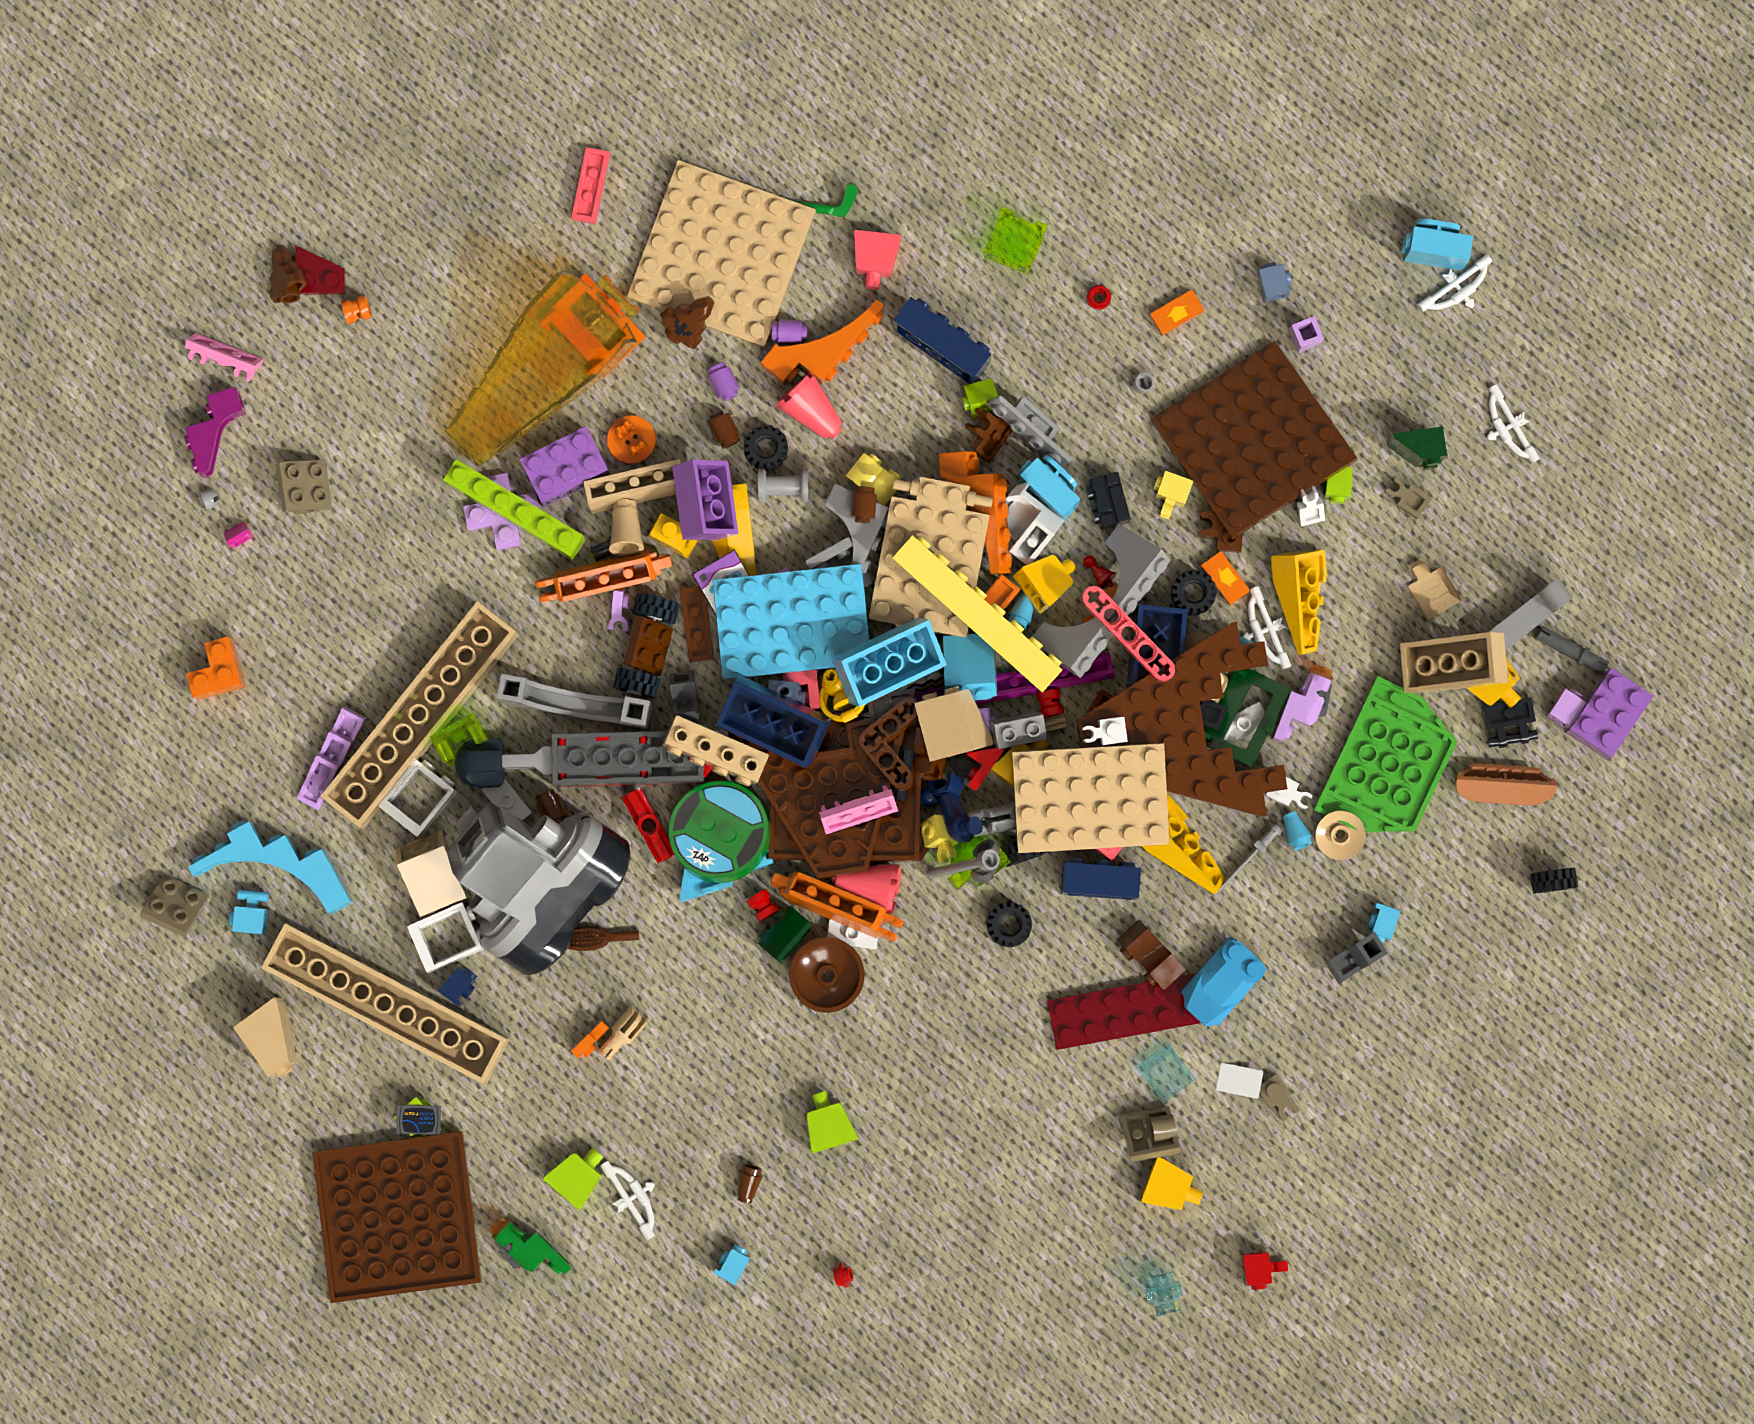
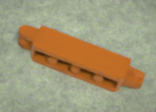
[535,550,672,602]
[770,872,904,942]

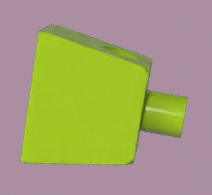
[807,1091,858,1154]
[543,1147,604,1210]

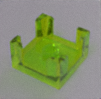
[983,207,1048,276]
[429,713,490,767]

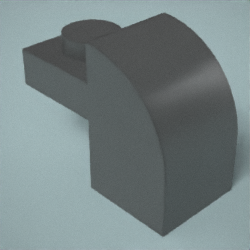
[669,670,700,722]
[1325,932,1388,984]

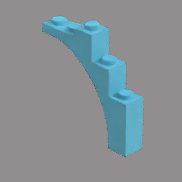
[188,820,353,914]

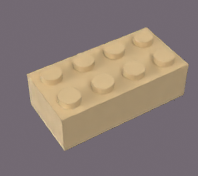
[1400,632,1508,694]

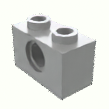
[989,711,1047,749]

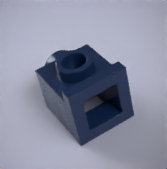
[439,967,478,1007]

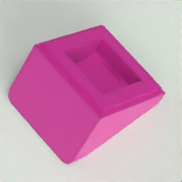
[224,521,253,548]

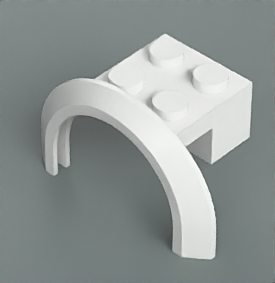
[1006,482,1064,565]

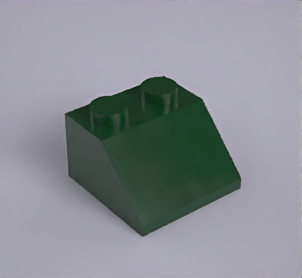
[1387,426,1448,470]
[757,906,814,964]

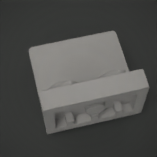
[805,537,872,589]

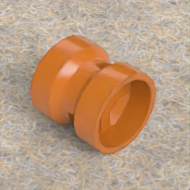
[341,294,372,325]

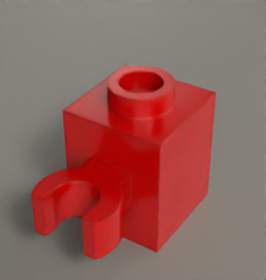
[1242,1252,1288,1290]

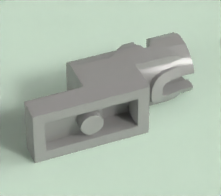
[966,803,1016,837]

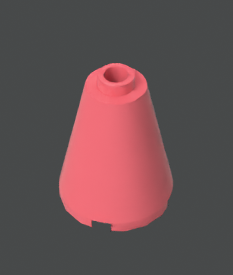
[775,371,842,439]
[831,864,901,914]

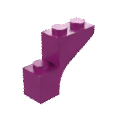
[184,387,246,478]

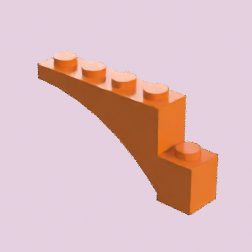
[760,299,885,385]
[939,451,1012,574]

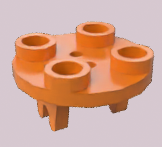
[607,415,656,465]

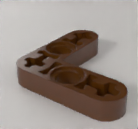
[859,698,918,791]

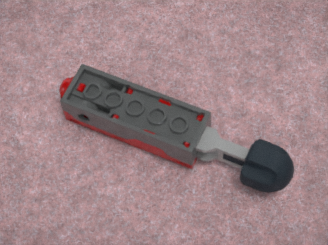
[454,731,714,788]

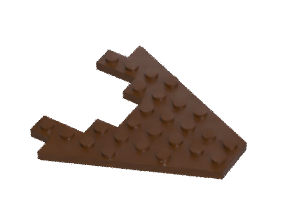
[1076,622,1288,817]
[726,686,916,879]

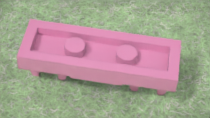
[185,333,263,382]
[819,785,898,834]

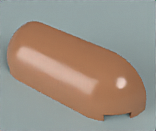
[1456,763,1557,806]

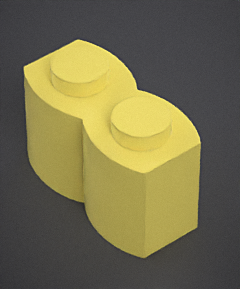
[845,453,901,506]

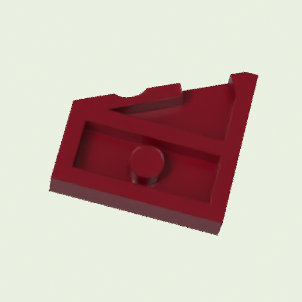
[295,247,346,295]

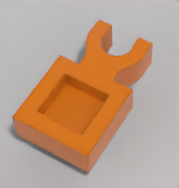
[571,1021,610,1058]

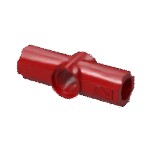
[622,788,675,864]

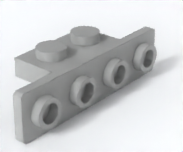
[987,395,1071,466]

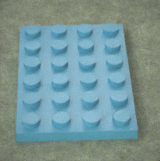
[713,564,870,680]

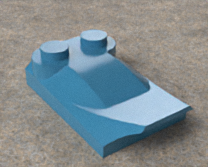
[1180,936,1267,1027]

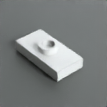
[1224,702,1265,744]
[482,778,532,821]
[827,920,878,949]

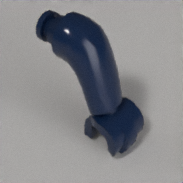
[928,773,983,843]

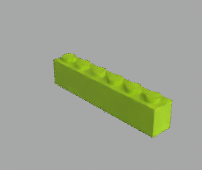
[443,459,586,560]

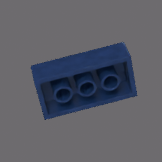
[893,297,991,384]

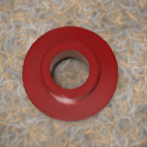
[1087,285,1111,310]
[833,1262,854,1288]

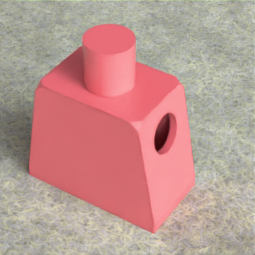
[854,230,901,290]

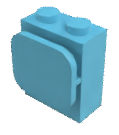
[1401,218,1473,271]
[1019,454,1080,520]
[943,634,997,701]

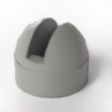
[1133,373,1155,394]
[199,489,220,510]

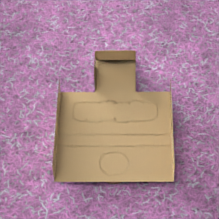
[1407,558,1462,621]

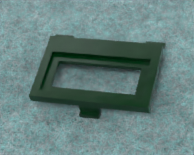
[1204,669,1292,768]

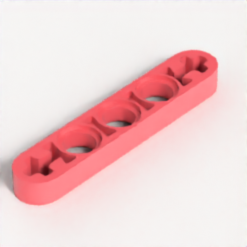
[1082,586,1175,682]

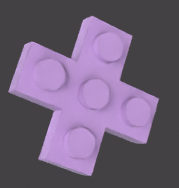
[463,473,540,551]

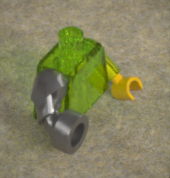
[948,836,1010,890]

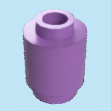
[772,319,808,345]
[707,363,740,401]

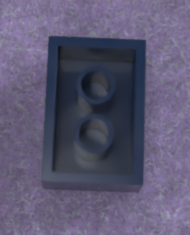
[1061,858,1141,900]

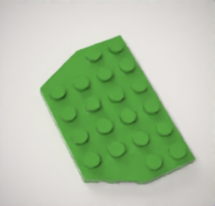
[1313,676,1458,832]

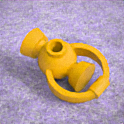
[819,668,865,723]

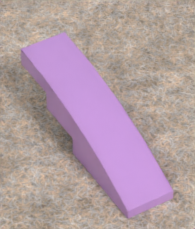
[297,707,366,810]

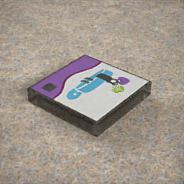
[692,549,750,617]

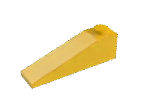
[712,484,757,576]
[1271,550,1327,655]
[1142,794,1225,894]

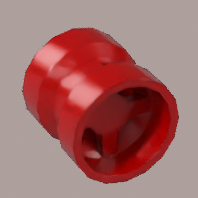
[1036,689,1064,718]
[746,889,780,923]

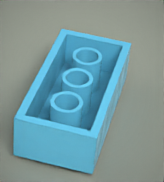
[831,617,947,707]

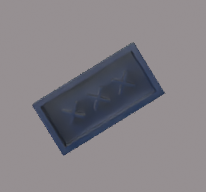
[1126,604,1188,688]
[716,676,832,768]

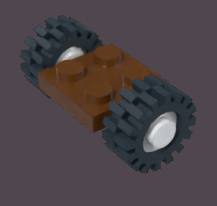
[613,593,680,698]

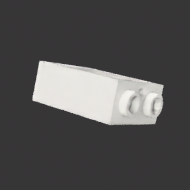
[379,759,457,838]
[407,902,484,973]

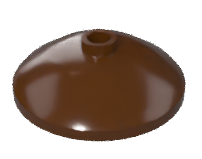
[789,937,865,1013]

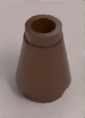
[737,1164,763,1203]

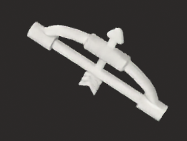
[1417,254,1492,312]
[1487,384,1540,464]
[1243,586,1291,670]
[600,1161,655,1240]

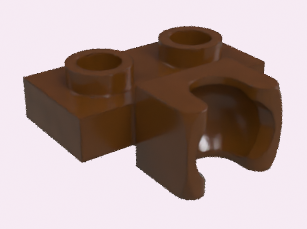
[965,408,1013,463]
[1198,511,1243,553]
[913,727,947,780]

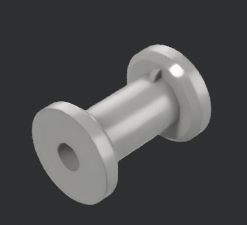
[758,468,809,503]

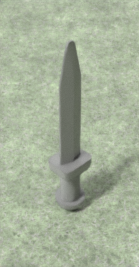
[1213,824,1281,896]

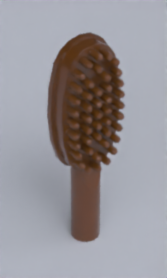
[567,926,640,951]

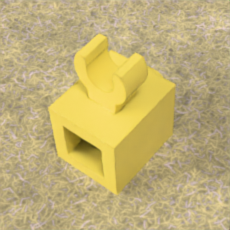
[1153,471,1193,520]
[921,815,959,863]

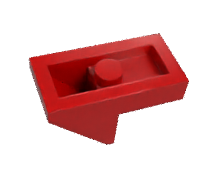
[965,747,1004,791]

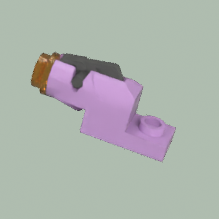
[1272,665,1333,743]

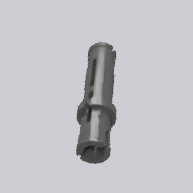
[1535,626,1609,675]

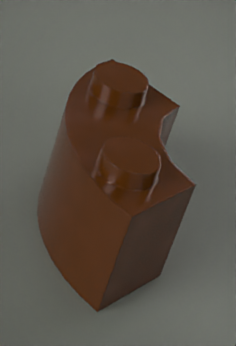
[1117,920,1186,990]

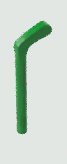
[791,182,858,217]

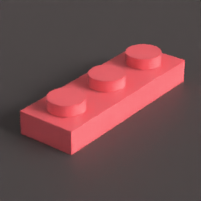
[571,147,611,225]

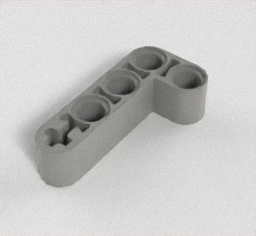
[1489,578,1573,651]

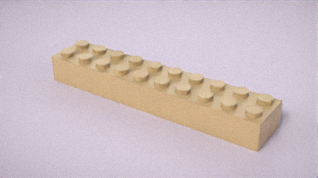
[320,601,519,829]
[261,923,510,1084]

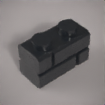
[1085,472,1131,530]

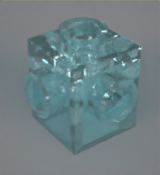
[1145,1272,1183,1316]

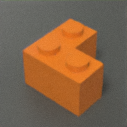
[186,637,246,700]

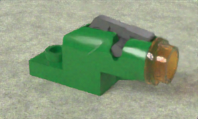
[488,1216,573,1275]

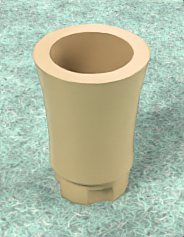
[609,499,644,556]

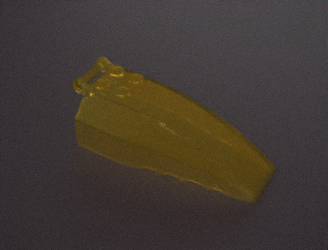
[445,272,641,466]

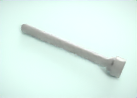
[927,849,1000,879]

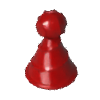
[1083,555,1117,589]

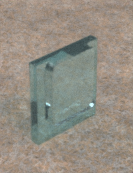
[1136,1043,1196,1103]

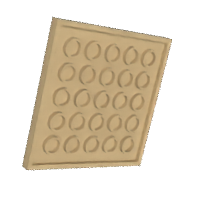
[627,160,816,348]

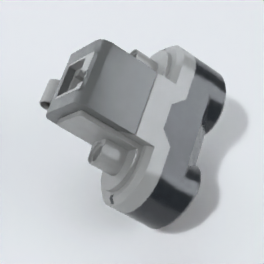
[447,802,631,975]

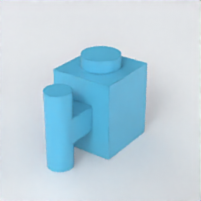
[229,890,269,935]

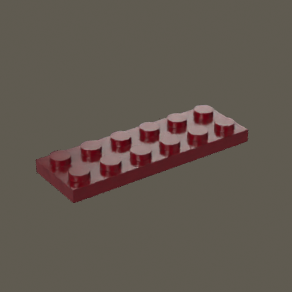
[1047,973,1201,1050]

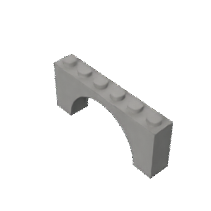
[825,484,889,574]
[1033,524,1171,678]
[497,674,654,731]

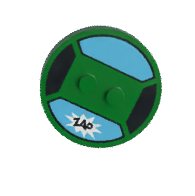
[669,781,771,883]

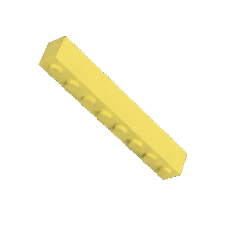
[893,535,1062,692]

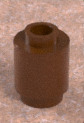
[707,411,740,449]
[850,486,877,523]
[536,789,568,824]

